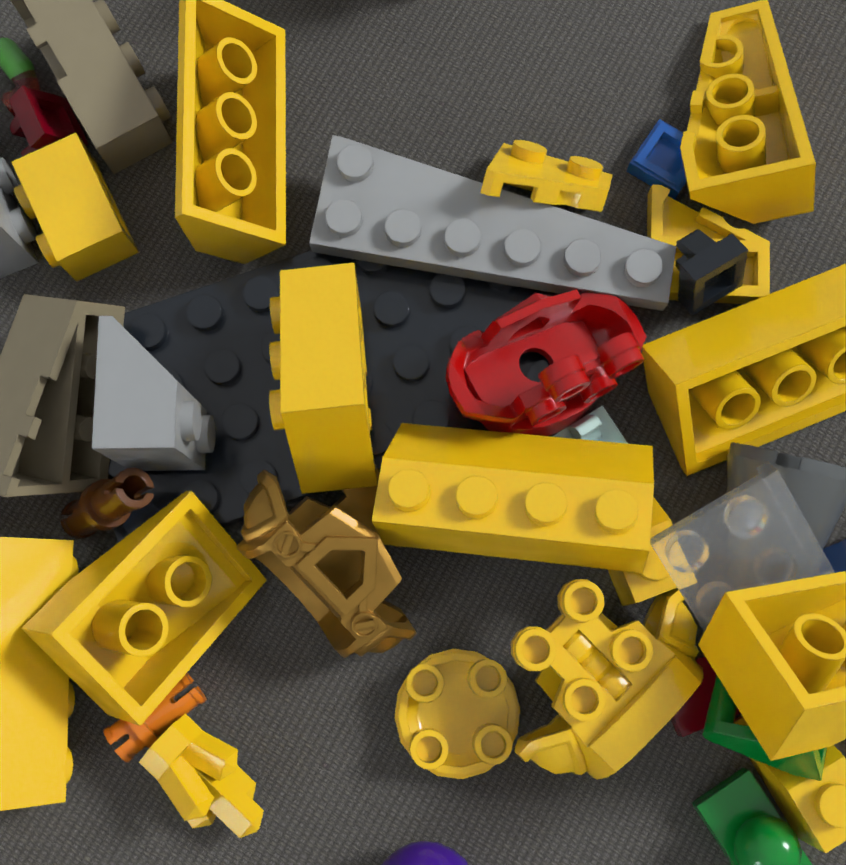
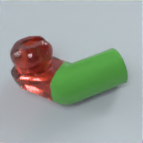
[0,38,41,117]

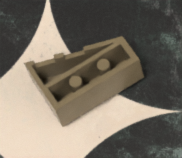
[10,0,173,174]
[0,294,125,497]

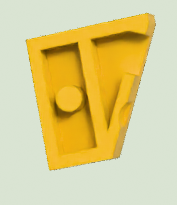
[480,140,613,212]
[647,184,770,304]

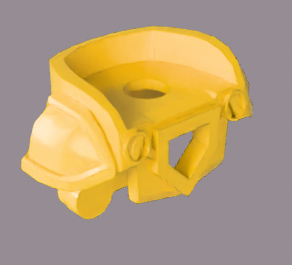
[511,579,703,780]

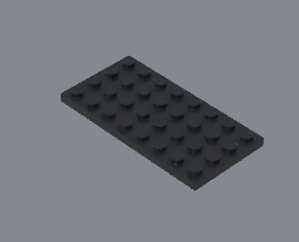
[108,250,550,543]

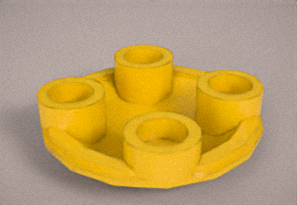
[394,649,520,779]

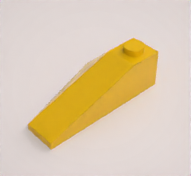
[680,0,816,224]

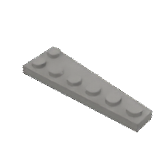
[309,135,676,311]

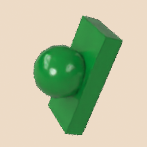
[691,768,812,865]

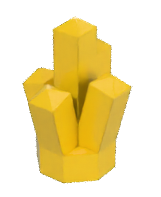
[139,713,264,838]

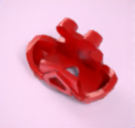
[446,289,647,436]

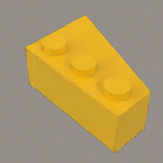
[269,263,378,494]

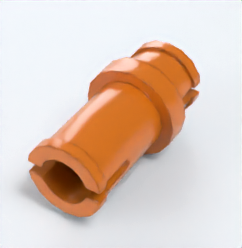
[103,672,207,763]

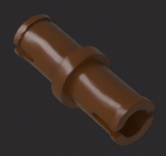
[61,468,154,539]

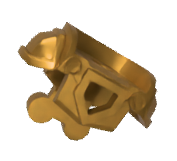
[237,468,417,658]

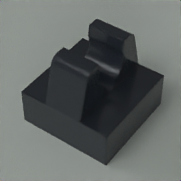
[675,229,748,316]

